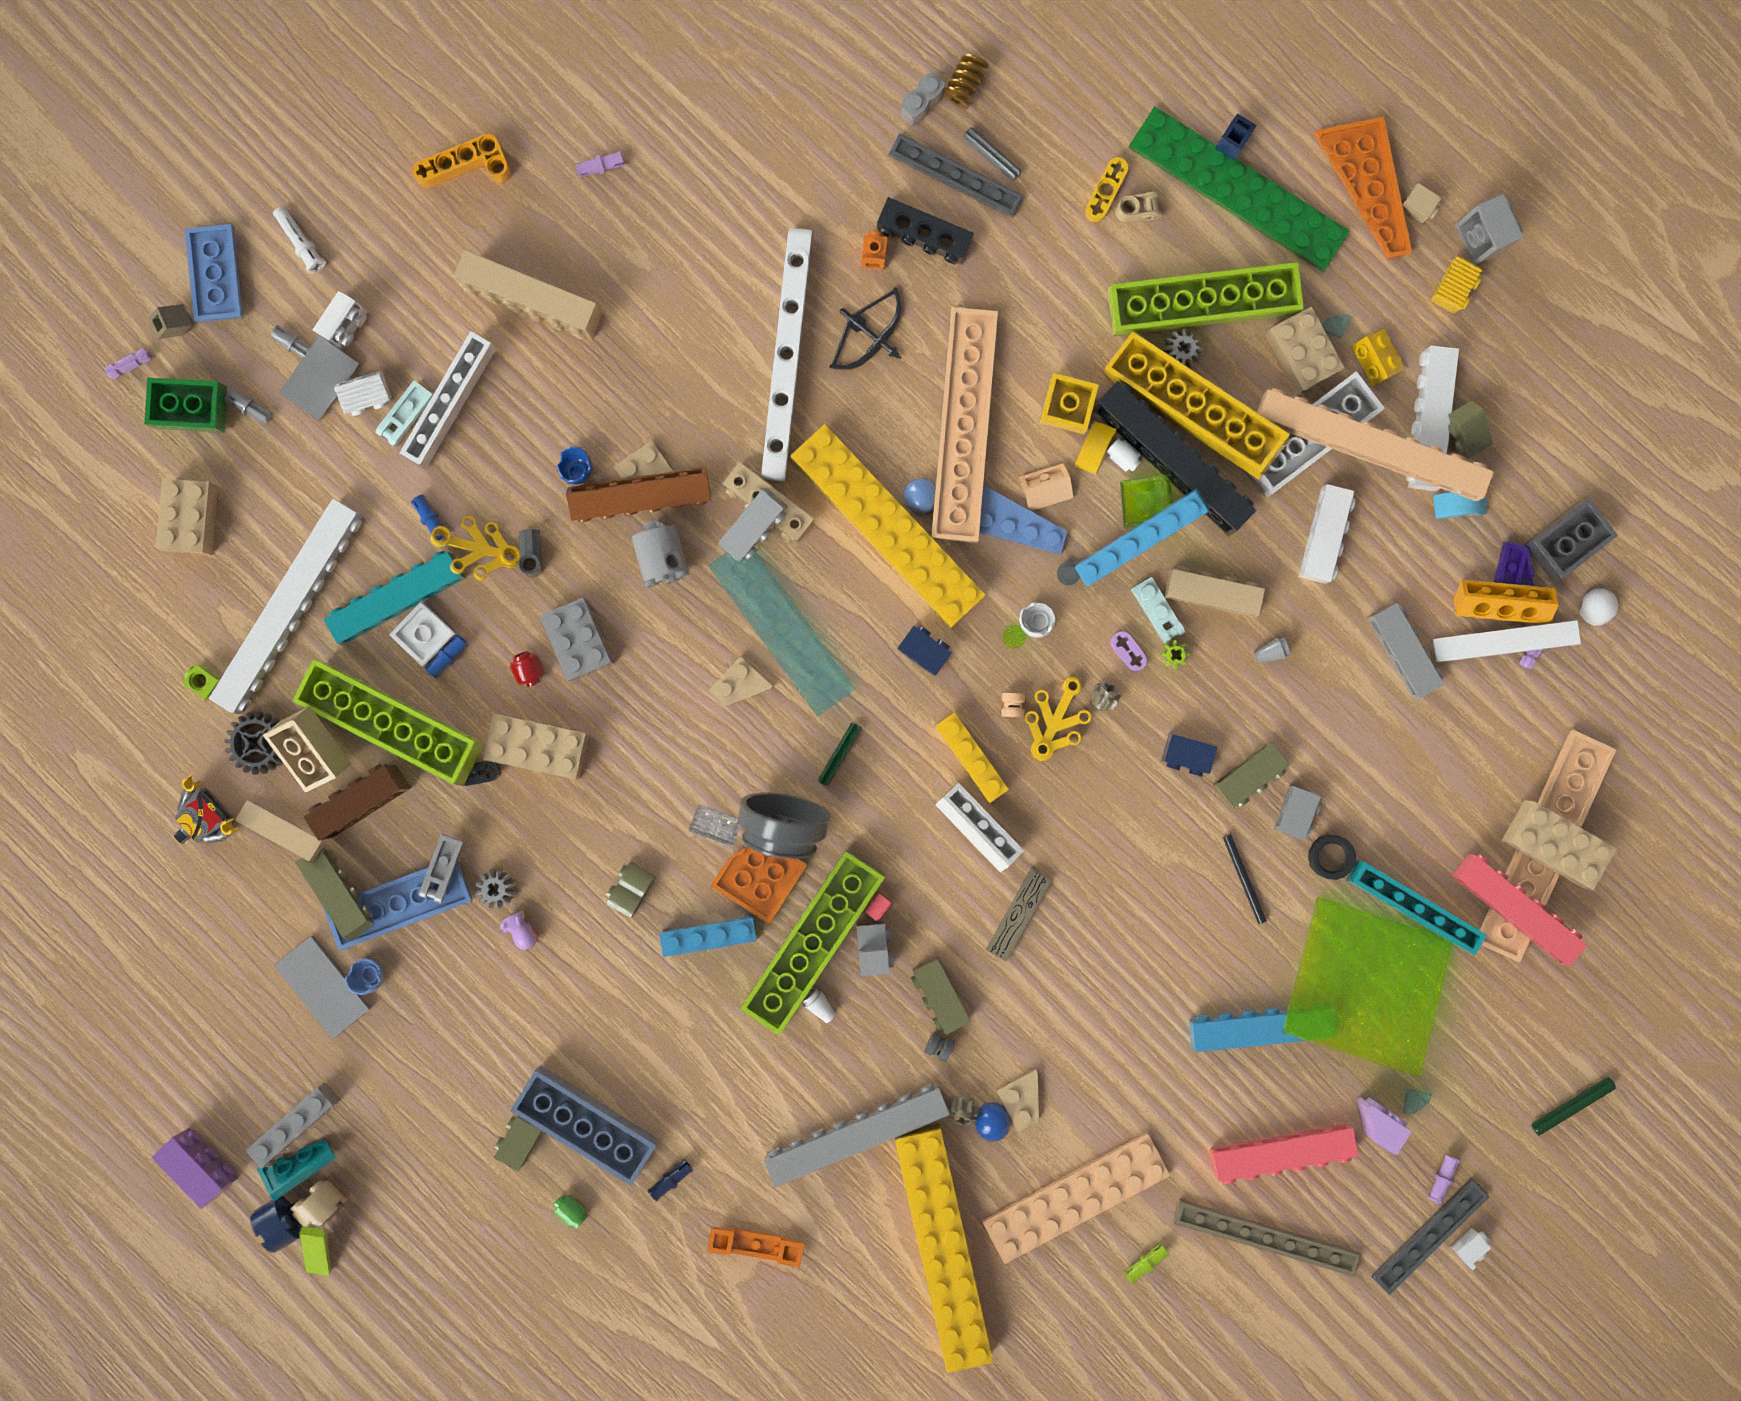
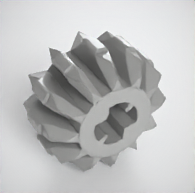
[1162,329,1203,368]
[475,869,516,909]

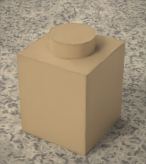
[1402,183,1441,223]

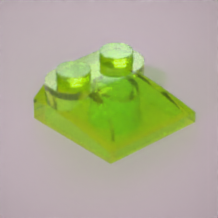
[1120,475,1173,528]

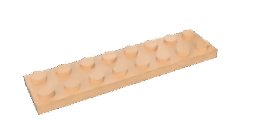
[982,1132,1170,1264]

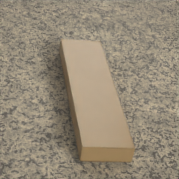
[235,800,325,864]

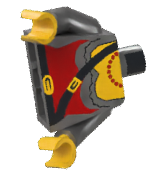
[173,774,239,844]

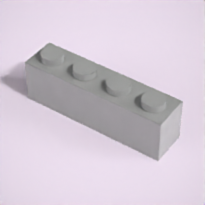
[1367,603,1444,699]
[245,1083,340,1168]

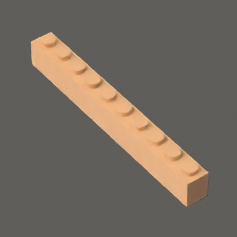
[1257,388,1494,501]

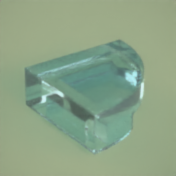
[1322,314,1352,339]
[1403,1089,1432,1114]

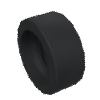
[1308,835,1356,880]

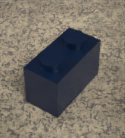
[897,625,951,676]
[1161,734,1217,777]

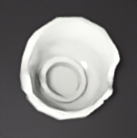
[1579,588,1619,626]
[1019,602,1056,638]

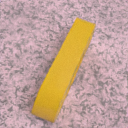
[1085,157,1128,222]

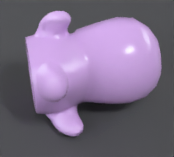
[500,911,537,950]

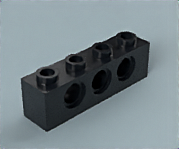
[877,197,974,265]

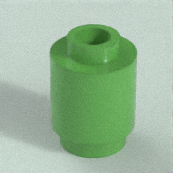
[553,1194,588,1230]

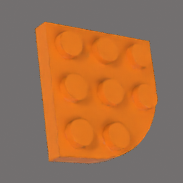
[710,847,807,924]

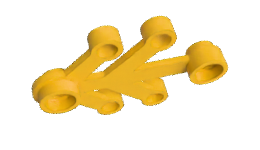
[430,515,520,581]
[1024,677,1091,761]

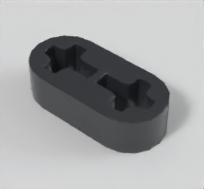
[462,761,501,786]

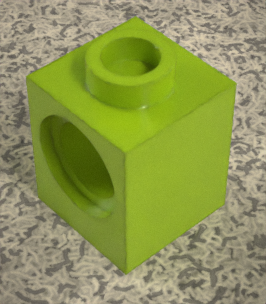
[182,664,221,700]

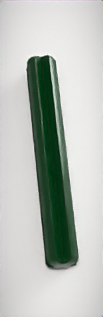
[1531,1077,1616,1136]

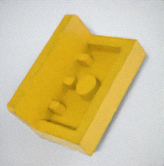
[1352,329,1406,386]

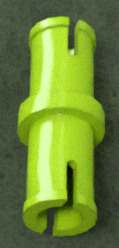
[1124,1243,1169,1284]

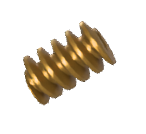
[944,54,989,109]

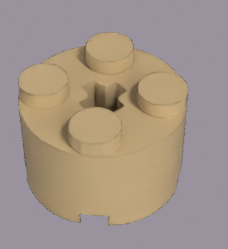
[291,1180,348,1228]

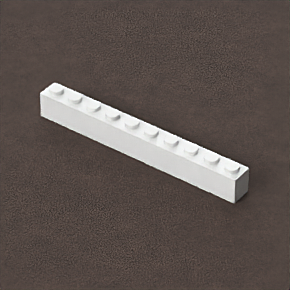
[209,498,362,714]

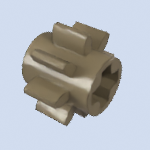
[1090,682,1121,711]
[949,1096,979,1126]

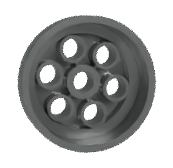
[738,792,830,859]

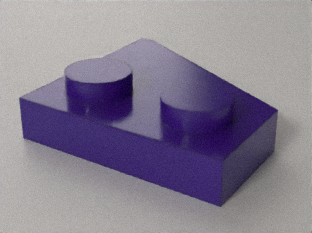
[1494,542,1535,586]

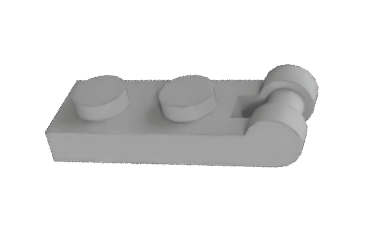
[419,834,465,904]

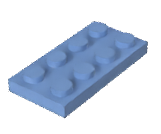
[185,224,243,323]

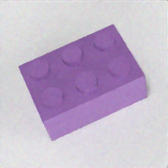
[151,1128,237,1209]

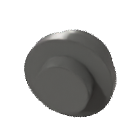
[1057,562,1080,585]

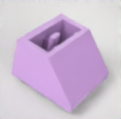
[1357,1096,1412,1156]

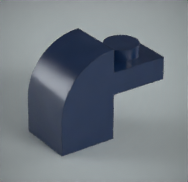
[1215,113,1257,161]

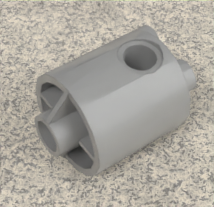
[631,520,689,588]

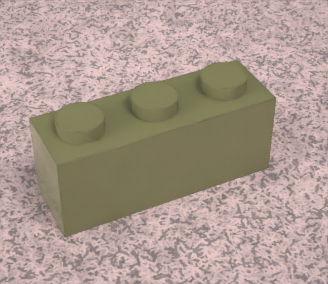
[1213,743,1290,808]
[911,957,971,1035]

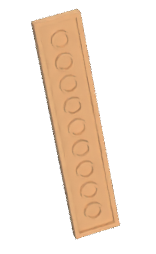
[931,307,998,543]
[1480,730,1616,963]

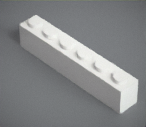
[400,331,496,469]
[1406,345,1459,491]

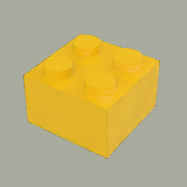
[1039,373,1099,435]

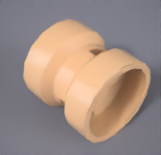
[1001,693,1025,717]

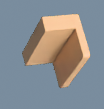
[1019,463,1073,511]

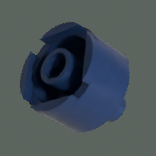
[250,1195,303,1253]

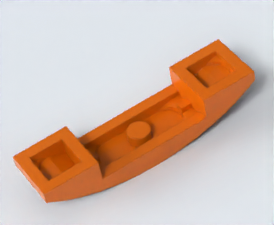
[707,1227,804,1267]

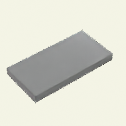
[274,936,371,1039]

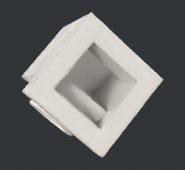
[1450,1228,1492,1270]

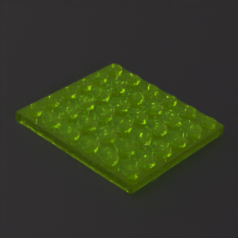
[1282,897,1452,1077]

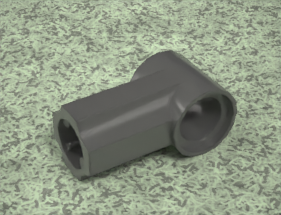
[518,529,543,578]

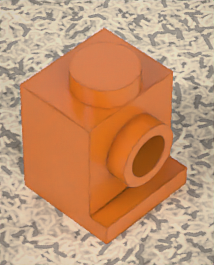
[861,231,887,269]

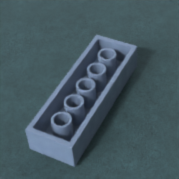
[510,1065,659,1186]

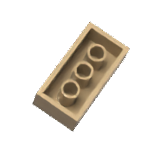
[483,714,590,780]
[1501,800,1617,890]

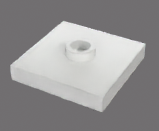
[389,601,457,667]

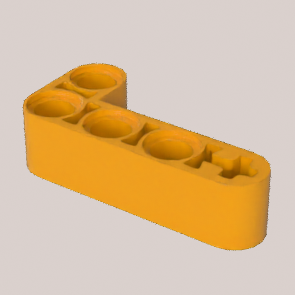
[412,134,512,188]

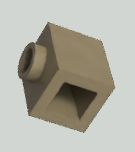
[149,304,192,339]

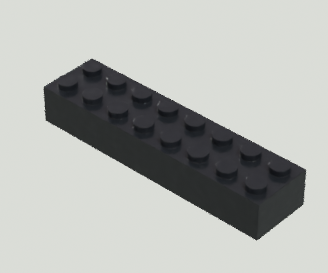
[1093,381,1257,536]

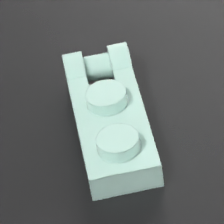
[375,380,433,447]
[1131,577,1185,644]

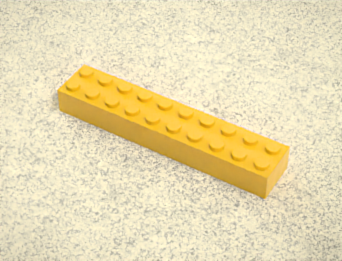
[790,424,986,629]
[895,1124,993,1373]

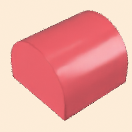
[864,892,893,921]

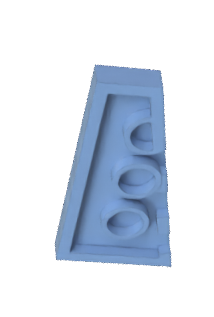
[979,485,1067,555]

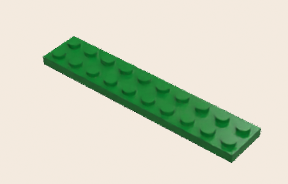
[1128,106,1350,272]

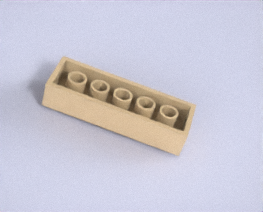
[454,250,602,340]

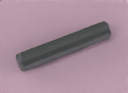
[964,127,1021,181]

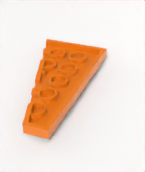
[1313,116,1412,260]

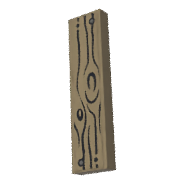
[986,868,1052,962]

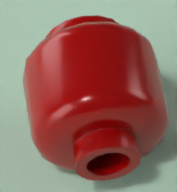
[510,651,544,687]

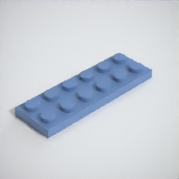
[323,861,473,951]

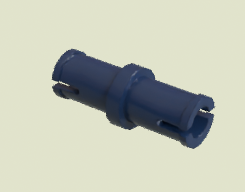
[647,1159,693,1202]

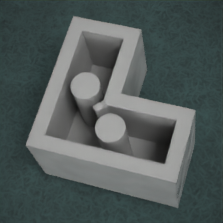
[857,922,894,977]

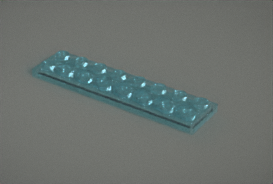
[708,552,855,717]

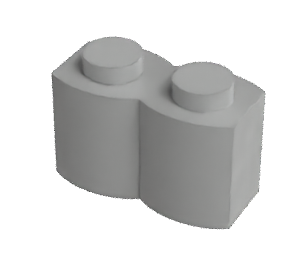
[901,72,945,126]

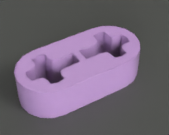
[1110,631,1147,671]

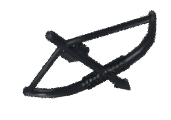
[829,287,902,370]

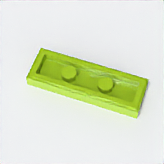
[300,1227,332,1276]

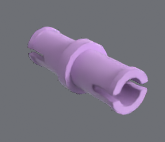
[575,151,624,179]
[1428,1154,1460,1204]

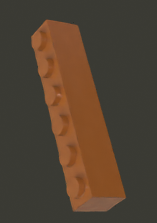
[566,467,711,522]

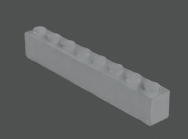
[764,1084,950,1187]

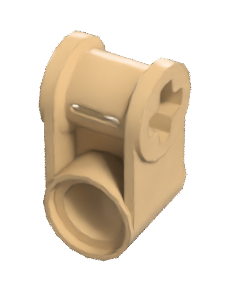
[1115,192,1162,223]

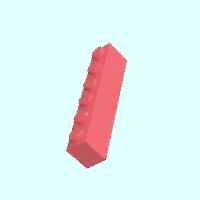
[1451,854,1587,967]
[1210,1124,1358,1184]

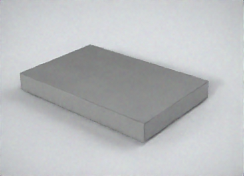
[279,336,359,421]

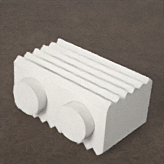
[334,370,392,416]

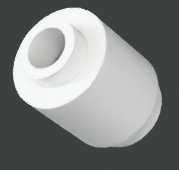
[1107,438,1141,472]

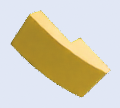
[1075,421,1117,475]

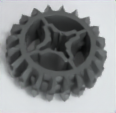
[224,711,283,775]

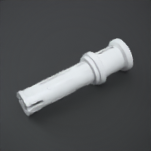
[273,206,326,274]

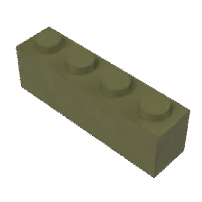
[295,848,375,941]

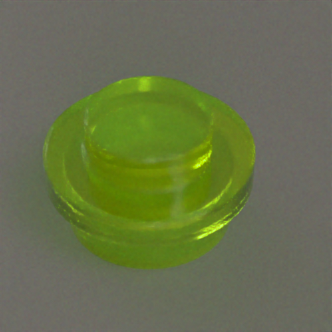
[1002,625,1026,649]

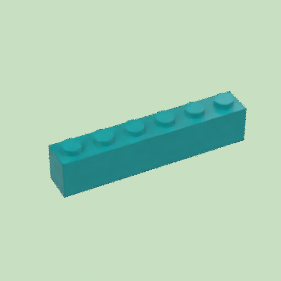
[324,551,466,645]
[1346,860,1487,955]

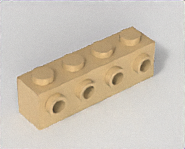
[723,462,815,543]

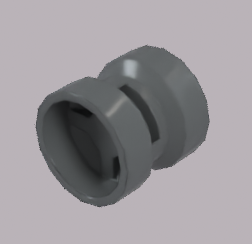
[924,1031,955,1063]

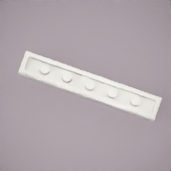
[1432,621,1581,663]

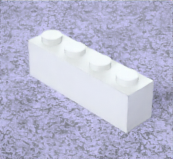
[1298,484,1355,584]
[935,783,1024,872]

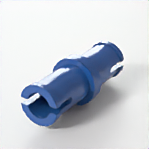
[410,495,444,541]
[425,635,468,678]

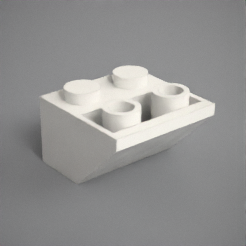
[313,291,368,350]

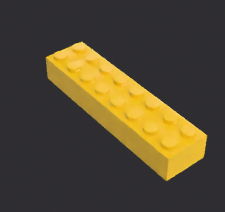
[1105,331,1290,480]

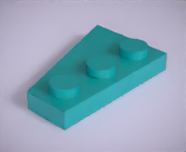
[257,1139,336,1201]

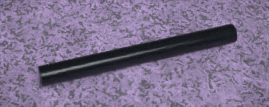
[1222,834,1267,924]

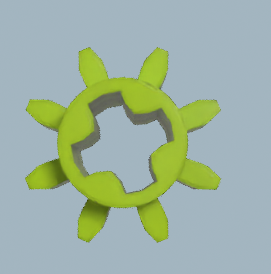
[1159,640,1190,669]

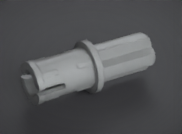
[269,325,310,358]
[224,388,271,424]

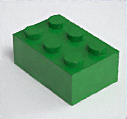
[144,378,227,433]

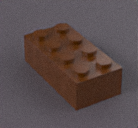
[304,764,411,841]

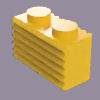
[1430,256,1482,314]

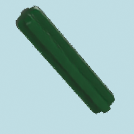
[818,723,862,786]

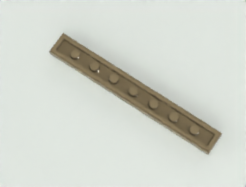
[1173,1199,1361,1277]

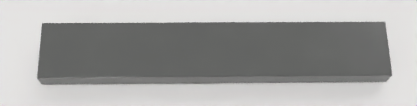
[889,133,1023,218]
[1371,1178,1490,1295]

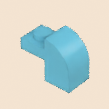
[1433,492,1487,519]

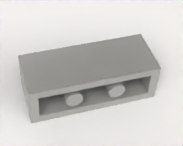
[718,488,788,562]

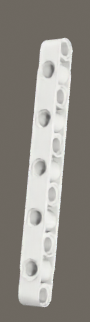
[761,228,813,482]

